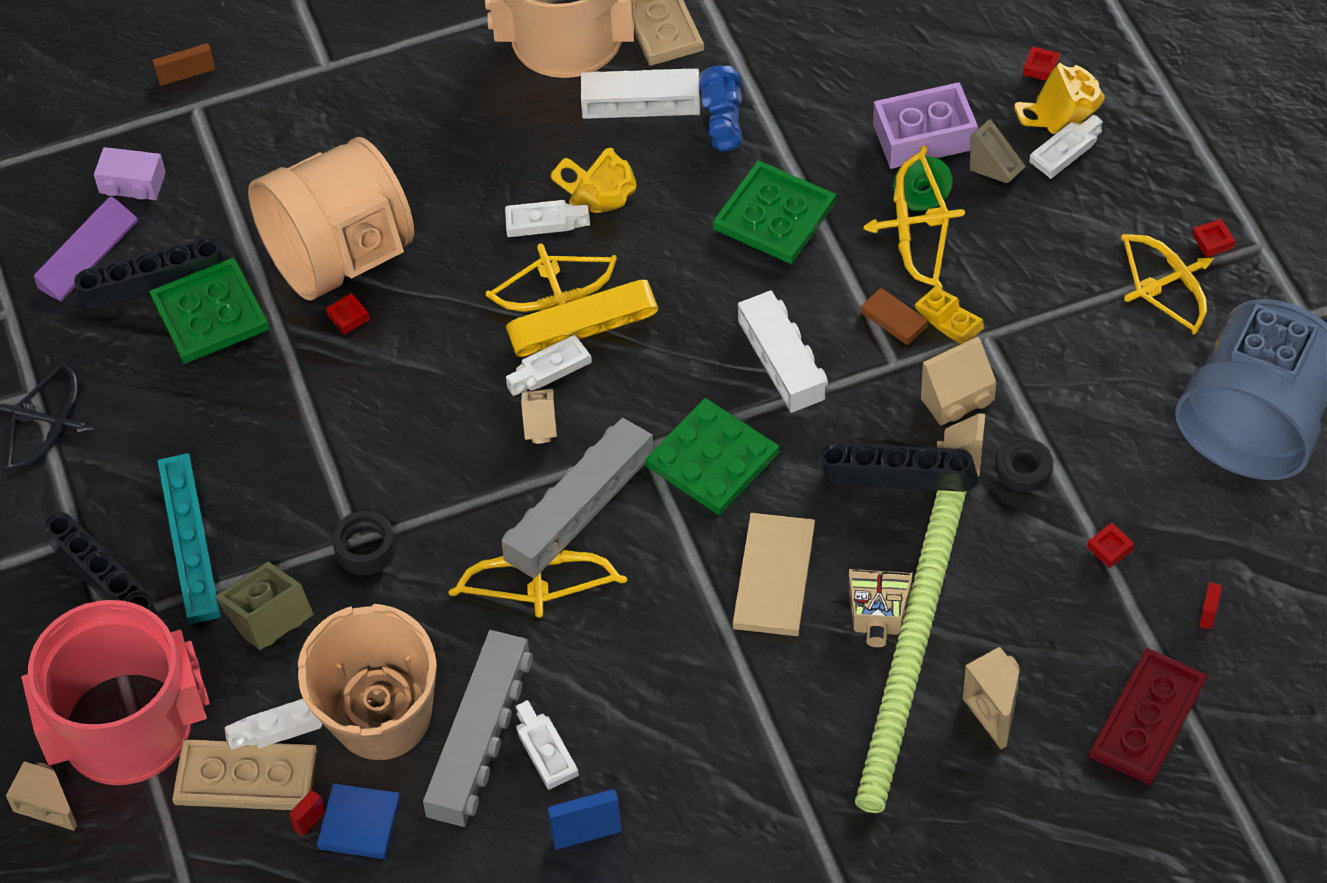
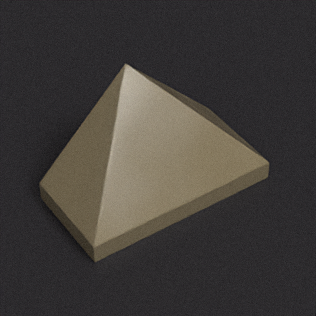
[970,119,1026,183]

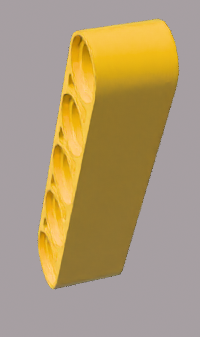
[506,280,659,357]

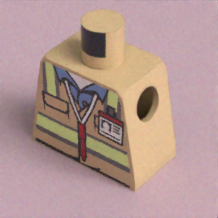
[849,569,912,647]

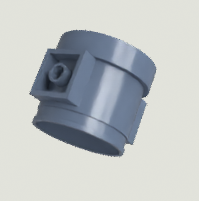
[1175,299,1327,480]

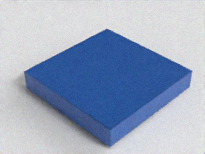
[317,783,401,859]
[548,789,622,850]

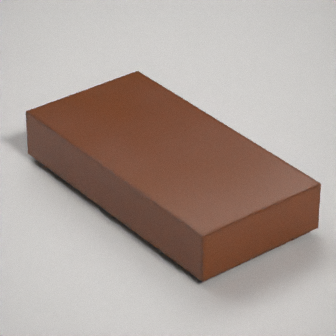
[153,43,215,86]
[860,288,928,346]

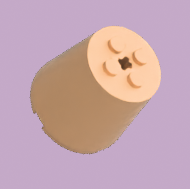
[298,604,436,760]

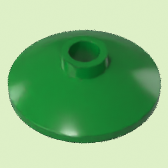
[893,156,953,212]

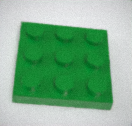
[713,160,837,264]
[149,258,270,364]
[645,398,780,516]

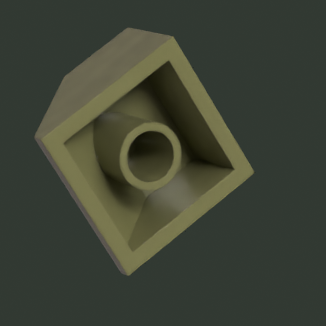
[215,562,314,650]

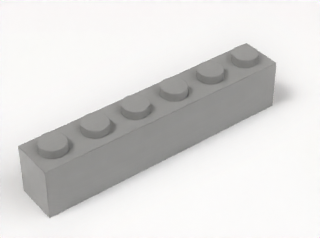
[502,417,654,579]
[423,630,533,827]

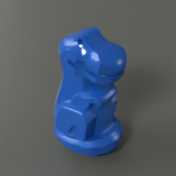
[699,65,743,153]

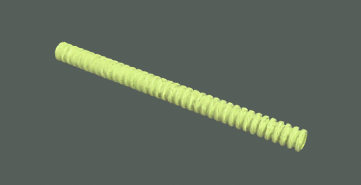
[855,490,967,813]

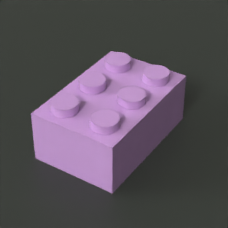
[873,82,978,169]

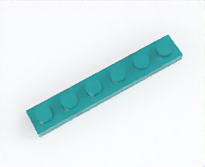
[158,453,221,625]

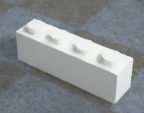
[581,69,700,119]
[738,290,828,413]

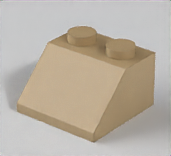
[921,337,996,426]
[963,647,1020,749]

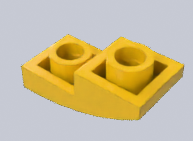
[915,286,984,344]

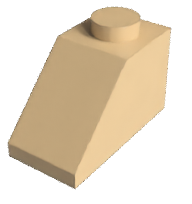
[521,389,557,444]
[937,414,985,477]
[6,761,77,831]

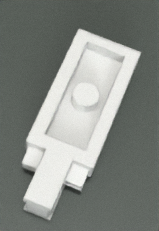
[1029,115,1103,179]
[505,200,590,237]
[506,335,592,396]
[225,699,322,750]
[516,700,579,790]

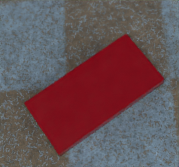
[1089,648,1208,786]

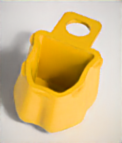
[1014,63,1105,134]
[551,148,636,213]

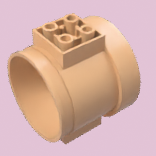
[485,0,636,78]
[248,137,414,301]

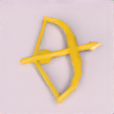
[1121,234,1214,334]
[486,244,617,312]

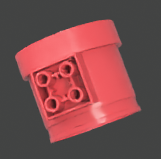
[21,600,210,785]

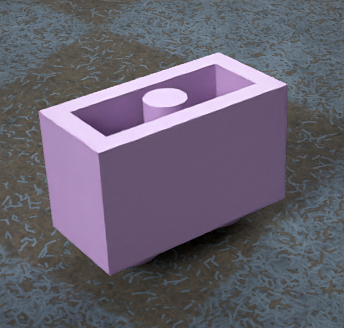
[94,147,166,200]

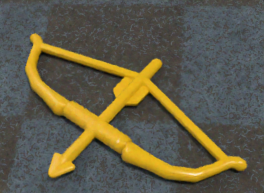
[864,145,965,290]
[448,550,627,618]

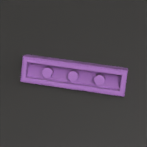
[34,196,138,302]

